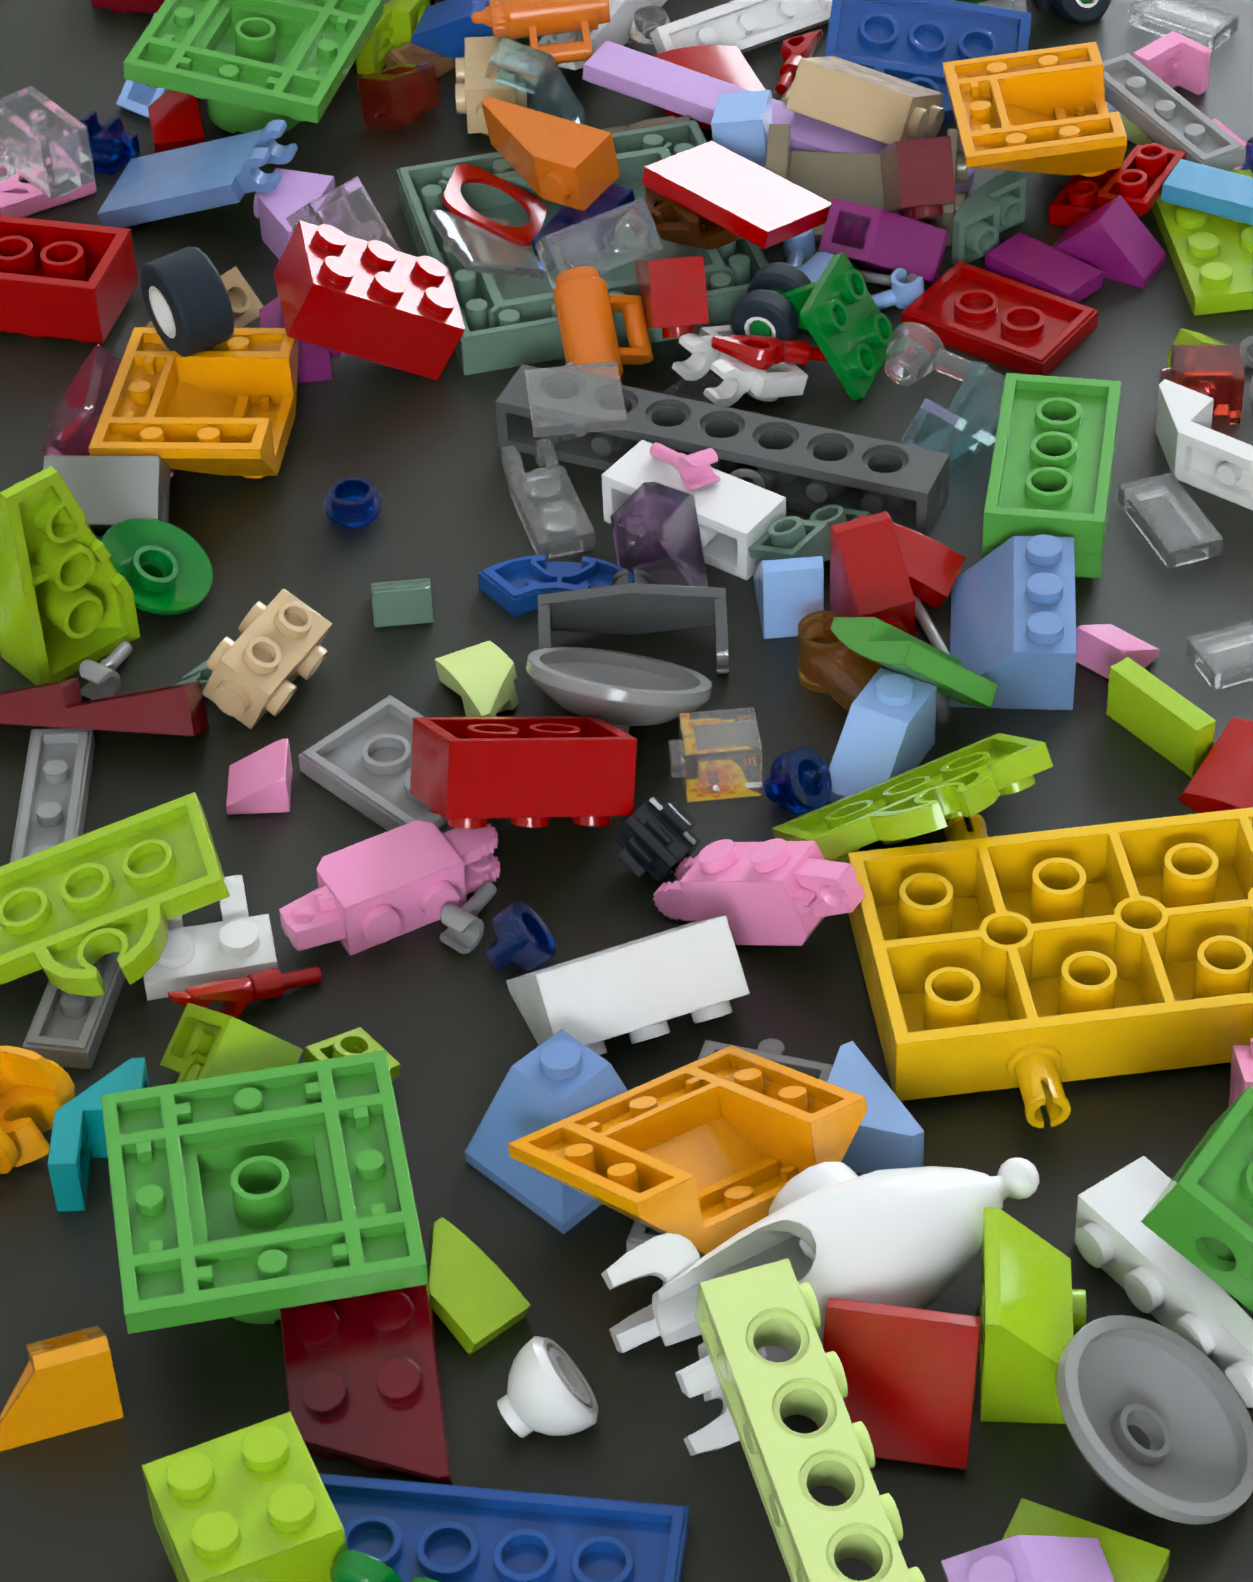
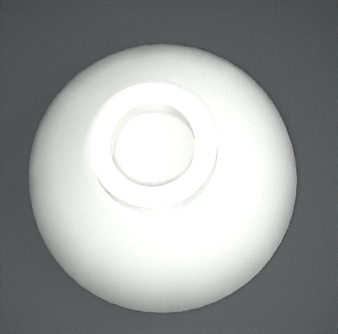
[497,1336,598,1438]

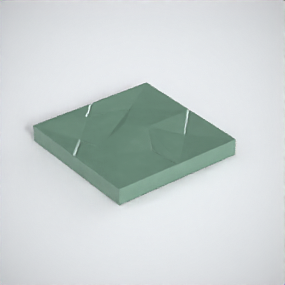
[396,120,768,376]

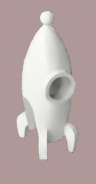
[601,1157,1039,1456]

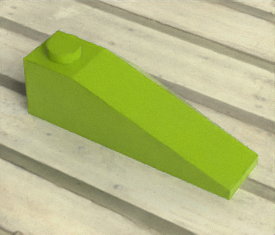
[0,466,140,685]

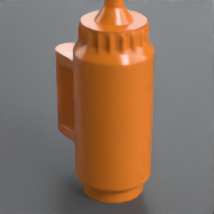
[471,0,610,67]
[552,266,653,385]

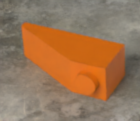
[481,96,620,211]

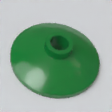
[101,518,213,615]

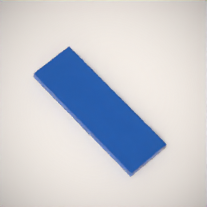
[319,1474,690,1582]

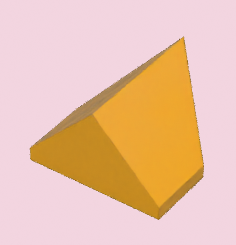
[0,1325,124,1452]

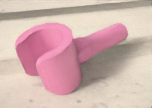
[650,442,721,490]

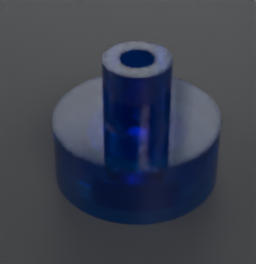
[764,747,832,815]
[486,901,556,971]

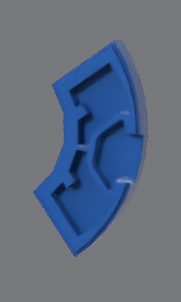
[478,554,634,617]

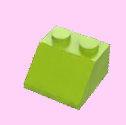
[979,1207,1086,1424]

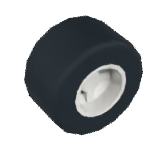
[140,247,234,357]

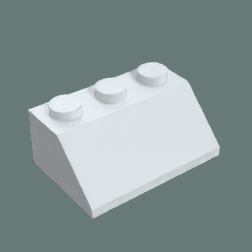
[506,915,750,1055]

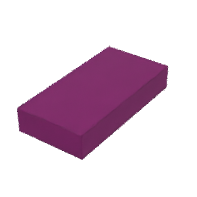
[985,232,1103,303]

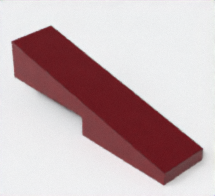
[0,678,209,736]

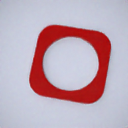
[442,164,547,246]

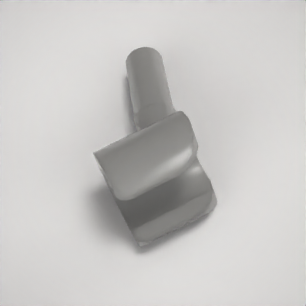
[79,641,133,700]
[439,882,497,954]

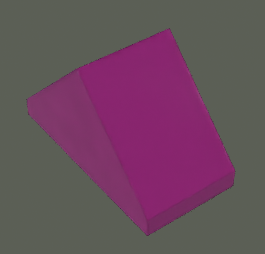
[1052,195,1166,289]

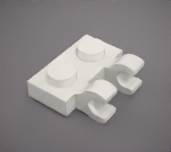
[672,325,808,407]
[143,874,278,1001]

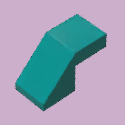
[47,1057,150,1212]

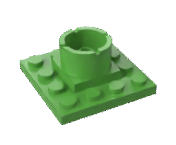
[123,0,384,134]
[101,1050,429,1334]

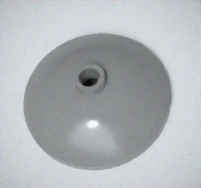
[526,647,712,734]
[1056,1315,1253,1525]

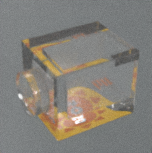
[668,707,762,802]

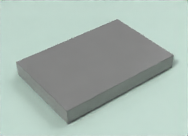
[298,695,455,833]

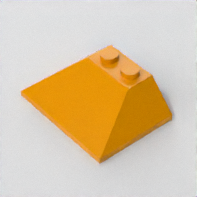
[943,42,1127,177]
[89,327,299,479]
[508,1045,867,1255]

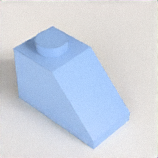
[822,667,937,802]

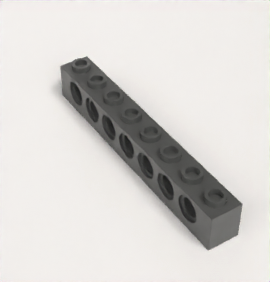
[495,364,950,537]

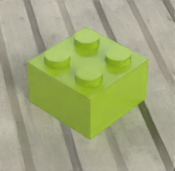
[142,1412,347,1582]

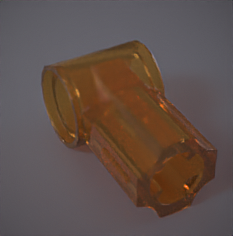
[798,611,882,713]

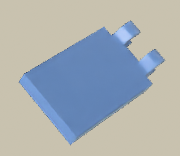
[97,120,298,228]

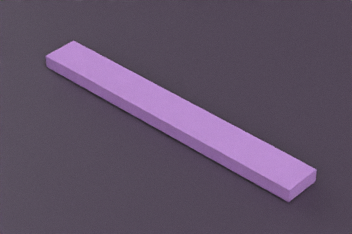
[583,40,975,193]

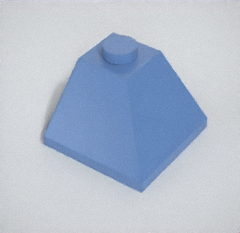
[465,1029,628,1234]

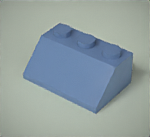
[949,534,1077,710]

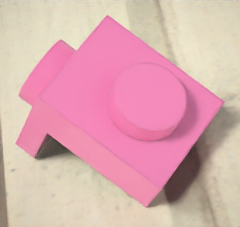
[1133,31,1211,95]

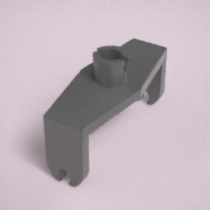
[538,568,729,674]

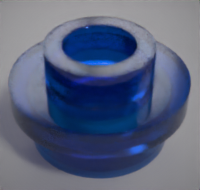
[324,476,382,529]

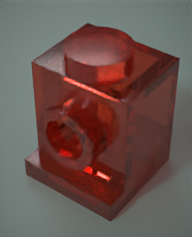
[357,63,440,130]
[1159,345,1245,424]

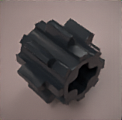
[613,797,700,883]

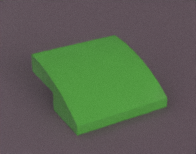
[831,617,998,708]

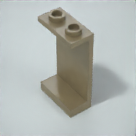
[765,124,967,246]

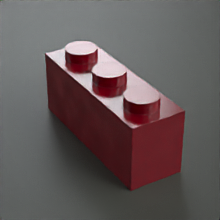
[879,136,956,221]

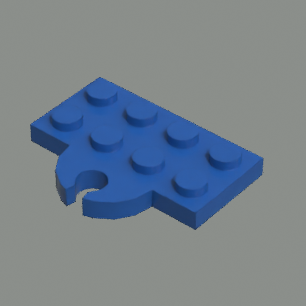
[824,0,1032,124]

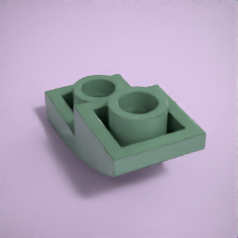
[951,171,1027,265]
[748,505,870,562]

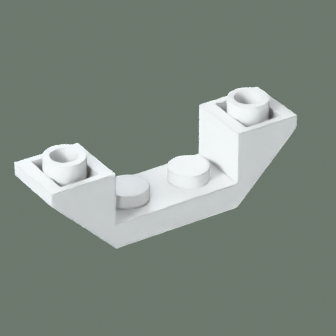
[1155,379,1253,510]

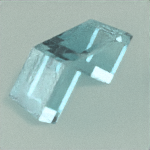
[485,37,586,124]
[900,361,1005,471]

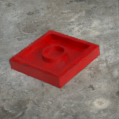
[816,1297,982,1470]

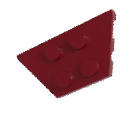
[280,1219,453,1485]

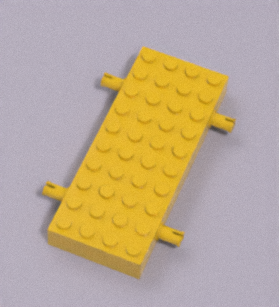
[848,807,1253,1128]

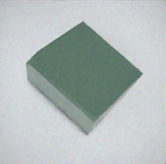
[371,578,434,627]

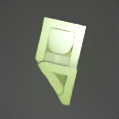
[435,640,519,717]

